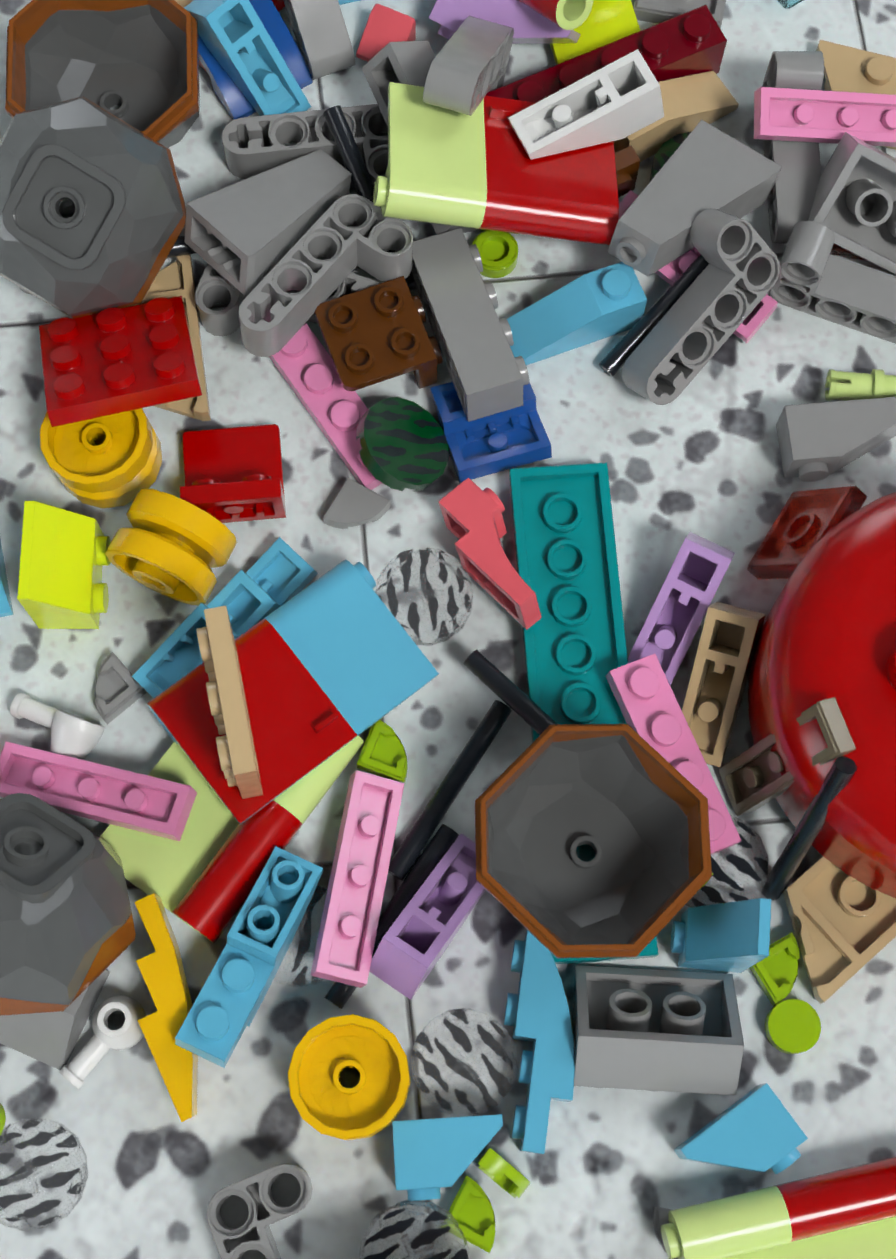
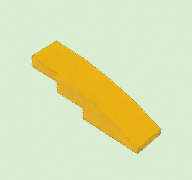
[134,893,198,1122]

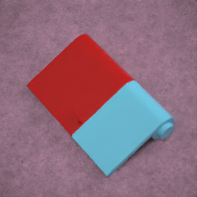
[147,559,439,825]

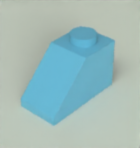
[674,1083,808,1175]
[392,1114,503,1201]

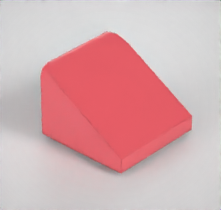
[356,3,416,62]

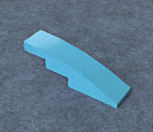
[132,537,318,698]

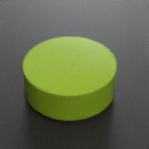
[472,230,518,278]
[765,999,821,1054]

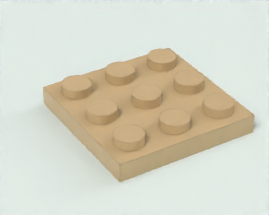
[196,606,263,799]

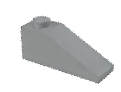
[776,397,896,482]

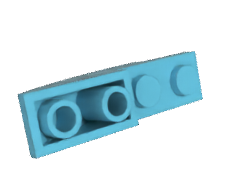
[175,846,323,1068]
[504,930,575,1154]

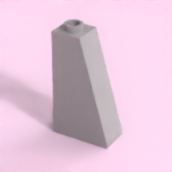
[607,120,782,277]
[184,149,352,296]

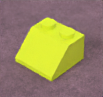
[17,501,111,629]

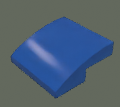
[198,0,313,120]
[430,381,552,483]

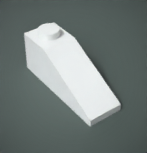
[508,49,664,160]

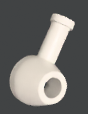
[10,693,105,760]
[59,995,146,1089]

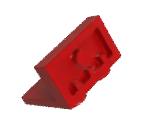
[179,424,286,523]

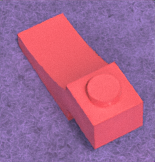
[438,478,542,630]

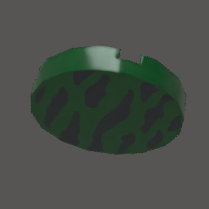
[356,397,449,492]

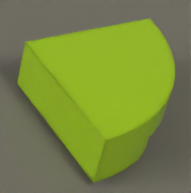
[356,720,408,785]
[750,932,800,1006]
[477,1148,531,1198]
[441,1176,496,1253]

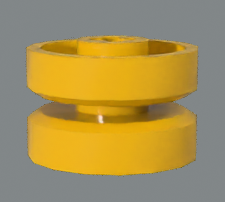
[40,408,162,509]
[105,489,237,606]
[288,1014,411,1141]

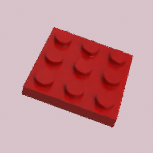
[39,296,202,427]

